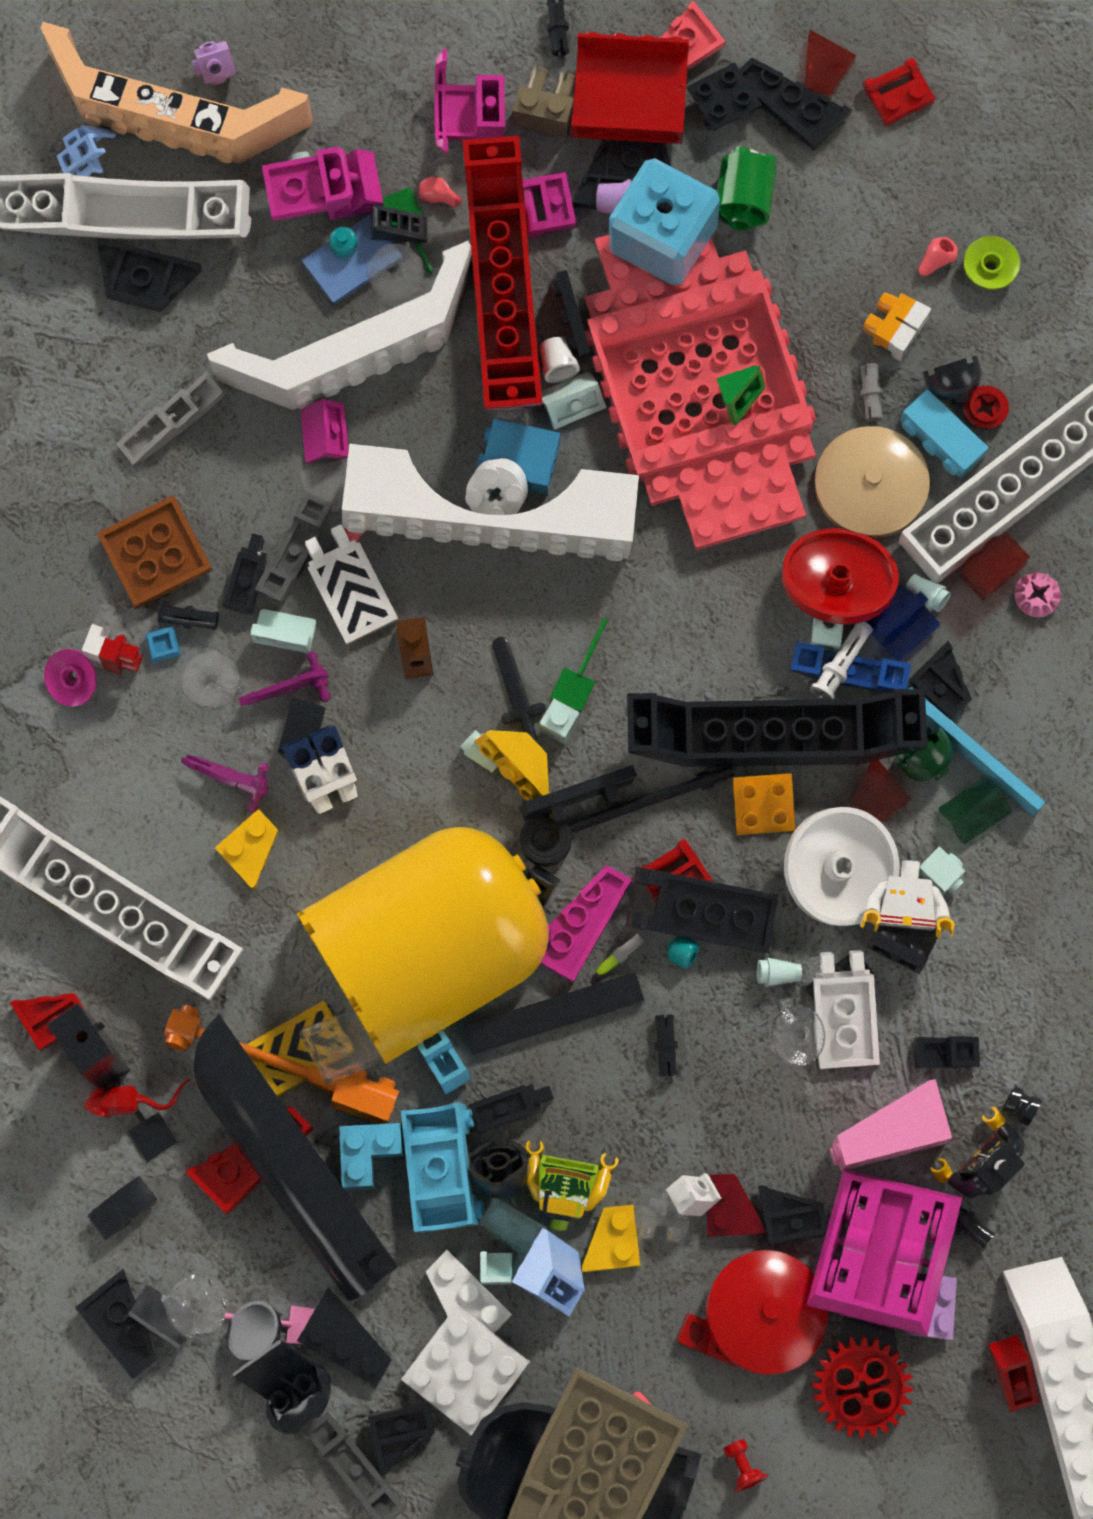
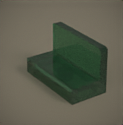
[938,778,1012,845]

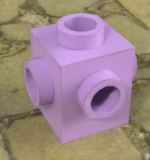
[192,41,237,85]

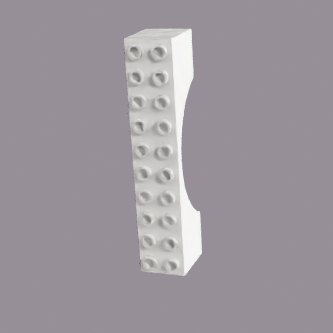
[342,444,639,561]

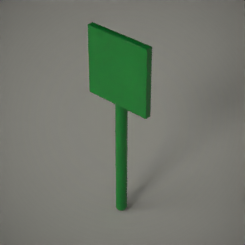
[383,187,433,274]
[550,618,608,712]

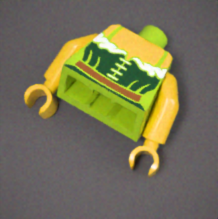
[526,1141,618,1231]

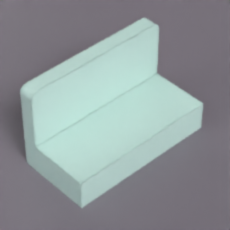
[541,372,606,430]
[250,609,317,653]

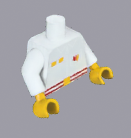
[860,860,955,938]

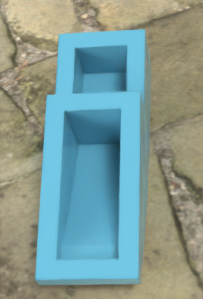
[417,1030,471,1094]

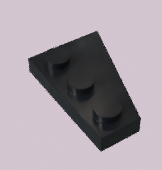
[297,1287,392,1387]

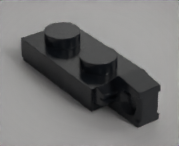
[223,533,267,615]
[468,1084,554,1134]

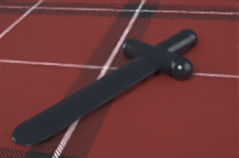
[492,637,546,742]

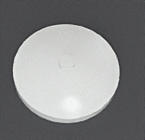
[784,807,900,926]

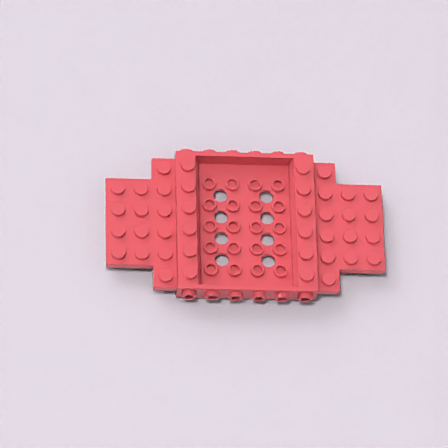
[584,235,816,551]

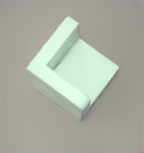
[480,1252,512,1285]

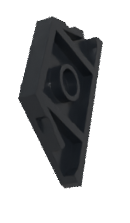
[97,238,202,312]

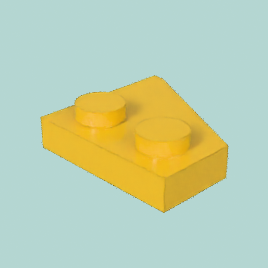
[582,1205,640,1273]

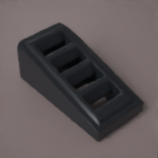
[371,206,427,243]

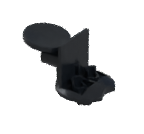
[226,1301,331,1435]

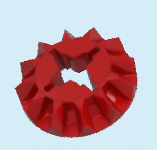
[963,385,1009,430]

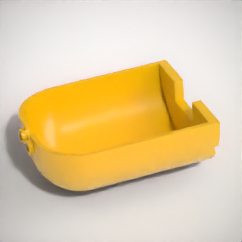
[297,827,549,1064]

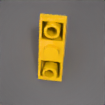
[474,730,549,801]

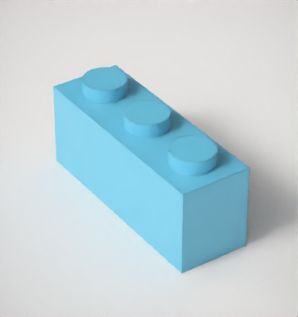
[901,389,989,479]

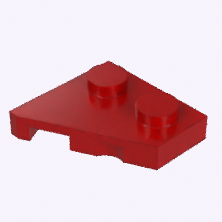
[9,993,86,1052]

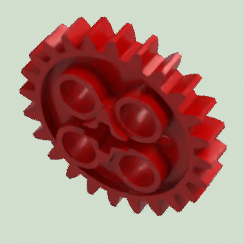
[812,1335,913,1439]

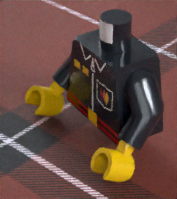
[930,1107,1025,1198]

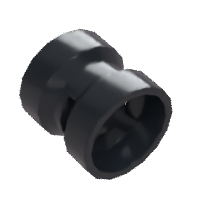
[1001,1085,1042,1126]

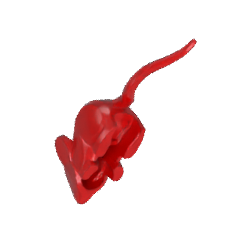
[83,1078,191,1118]

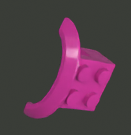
[434,49,505,155]

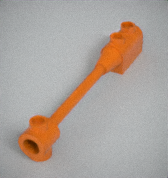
[164,1005,400,1124]

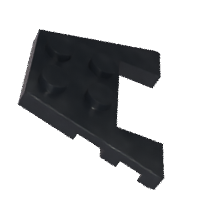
[572,140,673,214]

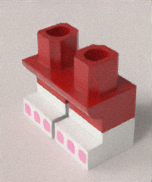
[82,624,143,675]

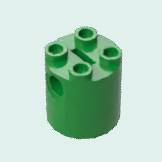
[717,146,777,231]

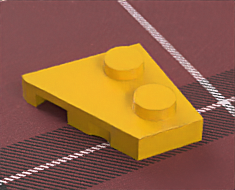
[215,809,279,891]

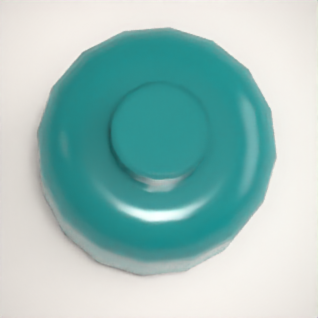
[329,227,358,258]
[666,936,699,969]

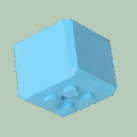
[609,158,720,285]

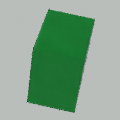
[716,365,766,425]

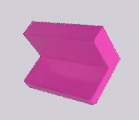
[301,399,349,463]

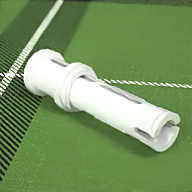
[810,622,873,699]

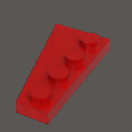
[185,1106,314,1215]

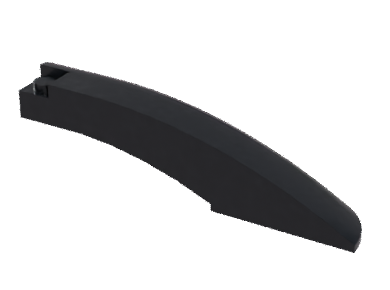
[193,1015,398,1301]

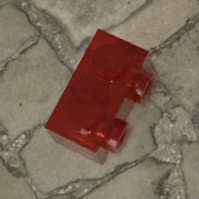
[960,532,1030,602]

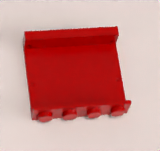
[571,31,689,144]

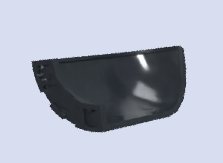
[455,1402,702,1519]

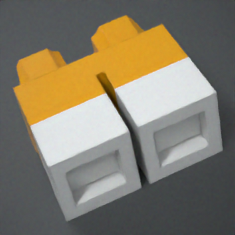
[862,292,931,362]

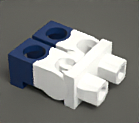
[280,724,358,814]

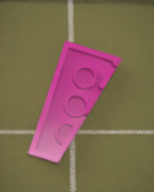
[540,865,632,983]

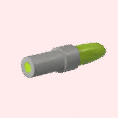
[595,933,644,975]

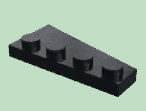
[739,58,852,151]

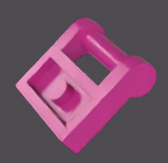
[523,172,576,237]

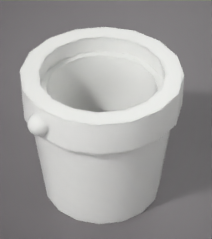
[539,337,580,383]

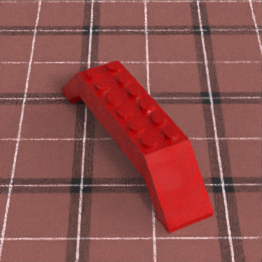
[463,136,542,410]

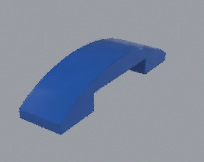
[791,642,911,692]

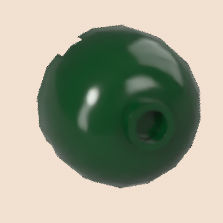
[894,725,954,782]

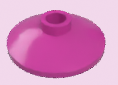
[44,649,97,707]

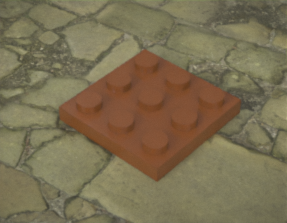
[97,495,213,609]

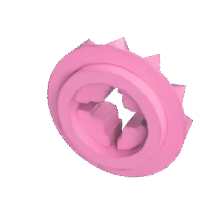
[1014,571,1062,617]

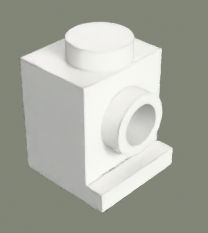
[666,1173,722,1216]

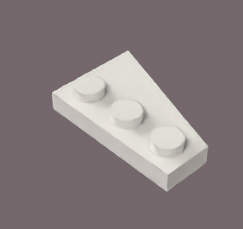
[426,1250,512,1333]

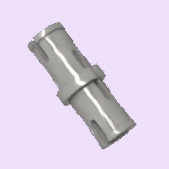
[860,363,884,423]

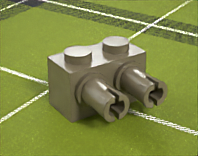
[513,66,575,137]

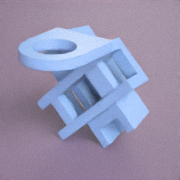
[57,125,116,177]

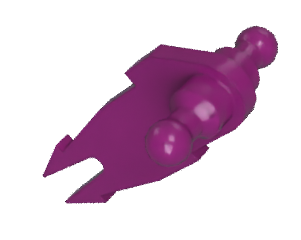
[238,651,331,706]
[181,754,269,813]

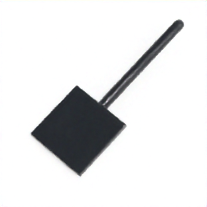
[114,1077,177,1161]

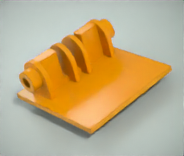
[732,773,795,835]

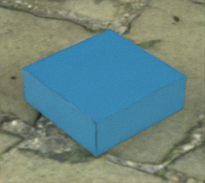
[145,626,181,663]

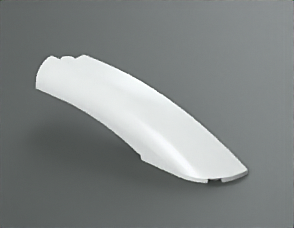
[0,173,252,239]

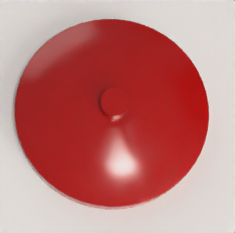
[782,528,899,624]
[706,1250,828,1375]

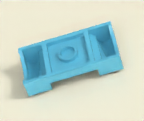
[401,1102,485,1233]

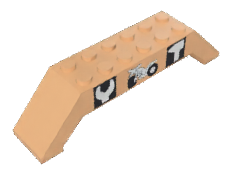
[41,22,313,164]

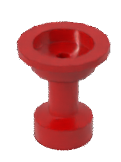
[723,1439,769,1493]

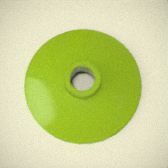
[963,236,1020,290]

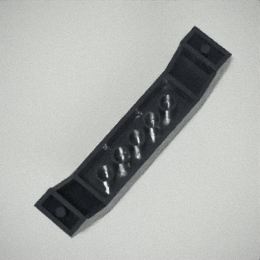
[627,689,927,767]

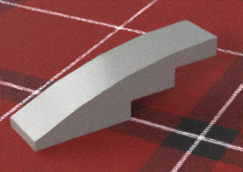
[116,371,227,466]

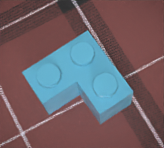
[339,1123,404,1191]

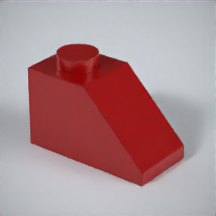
[989,1335,1039,1412]

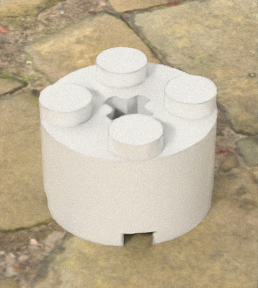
[465,458,528,515]

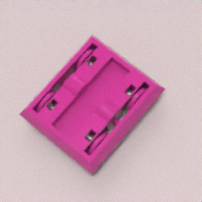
[807,1169,962,1336]

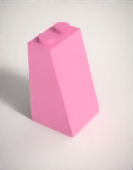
[829,1079,952,1171]

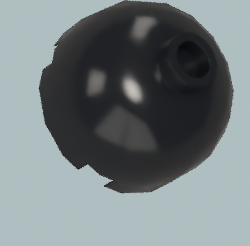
[922,355,982,405]
[469,1139,530,1200]

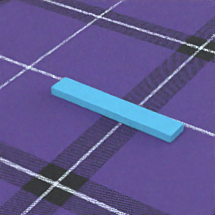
[909,687,1045,817]

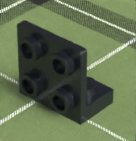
[866,924,942,974]

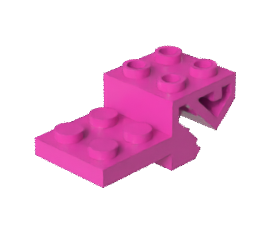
[262,147,384,221]

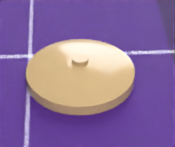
[814,426,930,538]

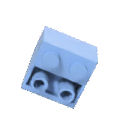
[512,1228,585,1317]

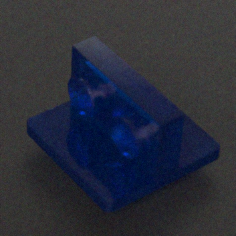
[864,584,940,661]

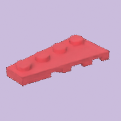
[658,1,725,71]

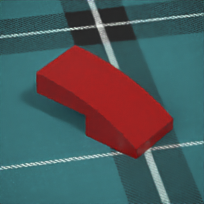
[675,1313,736,1367]

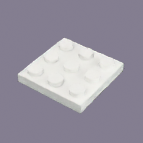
[401,1305,530,1436]

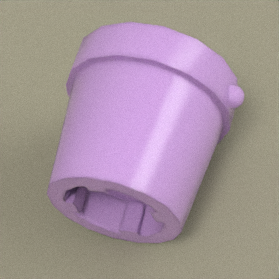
[596,179,632,214]

